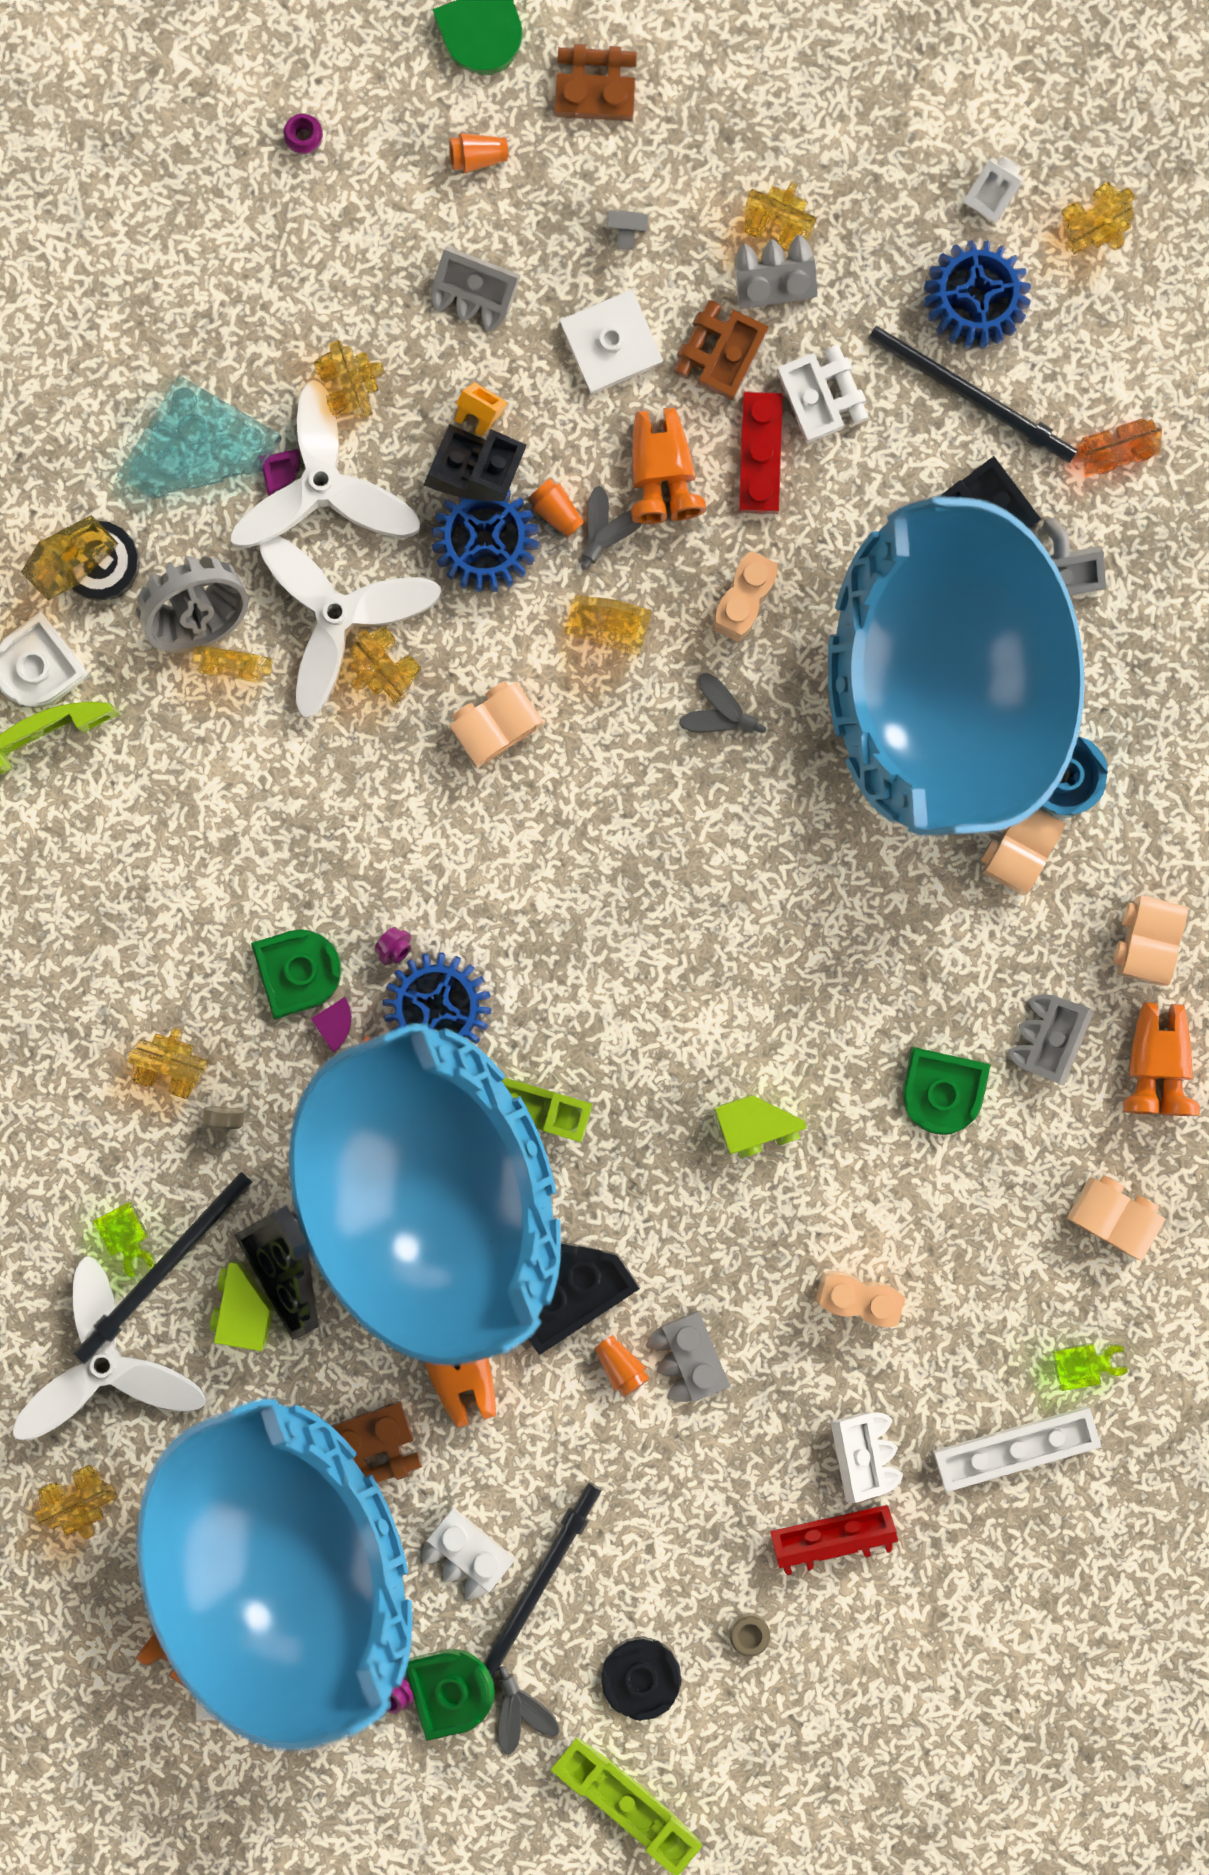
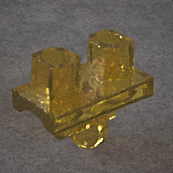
[743,181,817,252]
[1061,182,1135,255]
[314,340,385,418]
[349,626,421,704]
[128,1027,209,1099]
[35,1465,118,1540]

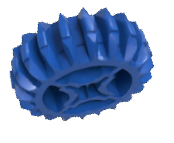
[923,240,1031,349]
[431,490,539,593]
[383,952,492,1044]

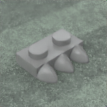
[734,235,818,310]
[431,246,521,332]
[1008,994,1094,1086]
[646,1310,730,1402]

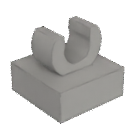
[607,209,649,250]

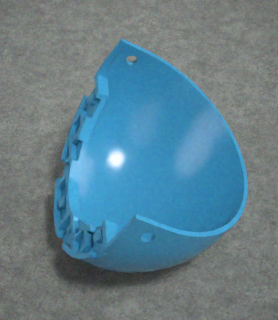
[828,497,1085,836]
[289,1024,561,1365]
[137,1399,412,1751]

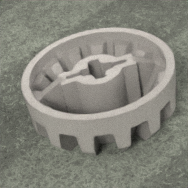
[135,556,249,653]

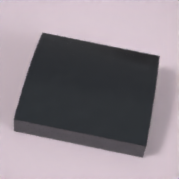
[423,424,527,501]
[938,456,1042,529]

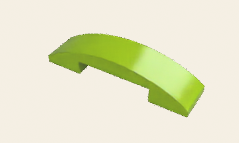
[0,702,120,775]
[502,1077,593,1143]
[550,1736,703,1875]

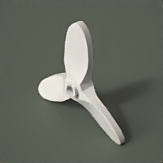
[231,380,420,548]
[259,536,442,718]
[13,1257,206,1440]

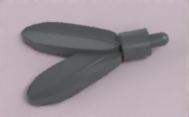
[581,486,642,570]
[679,673,766,733]
[498,1666,560,1755]

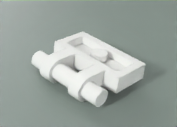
[776,345,869,444]

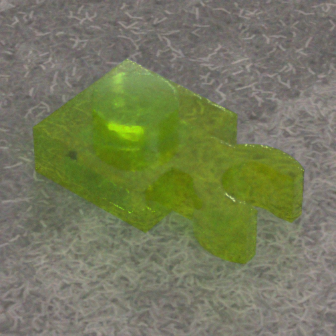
[93,1201,156,1278]
[1052,1343,1128,1391]

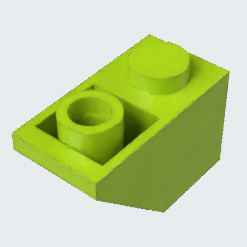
[713,1095,807,1159]
[210,1259,274,1352]

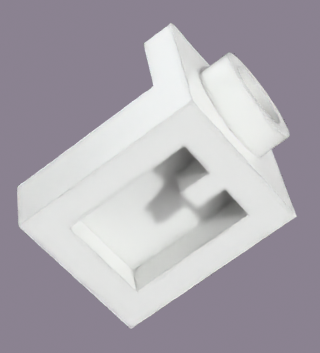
[963,156,1025,223]

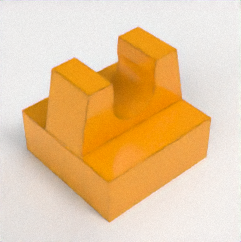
[454,382,508,437]

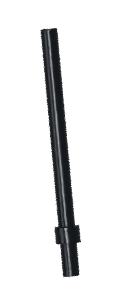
[868,325,1078,463]
[73,1172,252,1364]
[483,1482,602,1680]

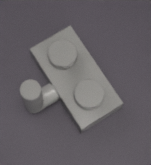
[1043,518,1106,596]

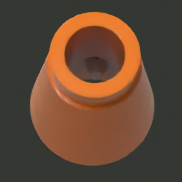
[449,133,508,174]
[527,478,584,538]
[594,1335,649,1398]

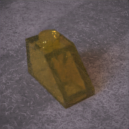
[21,515,119,601]
[564,595,652,656]

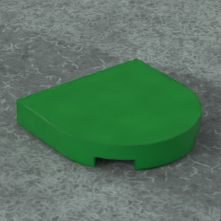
[432,0,523,76]
[251,929,342,1020]
[902,1047,991,1135]
[406,1649,494,1741]

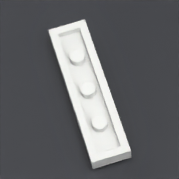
[933,1406,1101,1492]

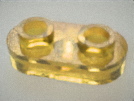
[191,646,273,683]

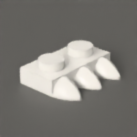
[831,1412,903,1503]
[422,1507,515,1600]

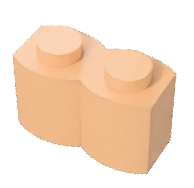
[713,551,778,642]
[449,681,543,769]
[980,809,1066,896]
[1113,895,1188,986]
[1066,1175,1165,1261]
[815,1271,905,1327]

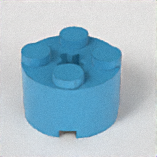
[1039,737,1108,819]

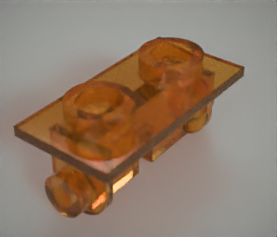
[1076,418,1162,478]

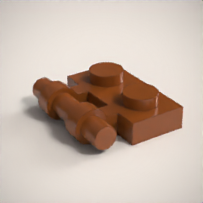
[555,44,637,121]
[673,300,769,401]
[331,1401,423,1483]

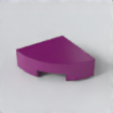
[259,449,300,496]
[311,997,352,1052]

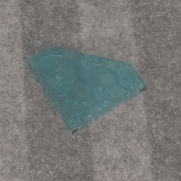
[117,375,282,499]

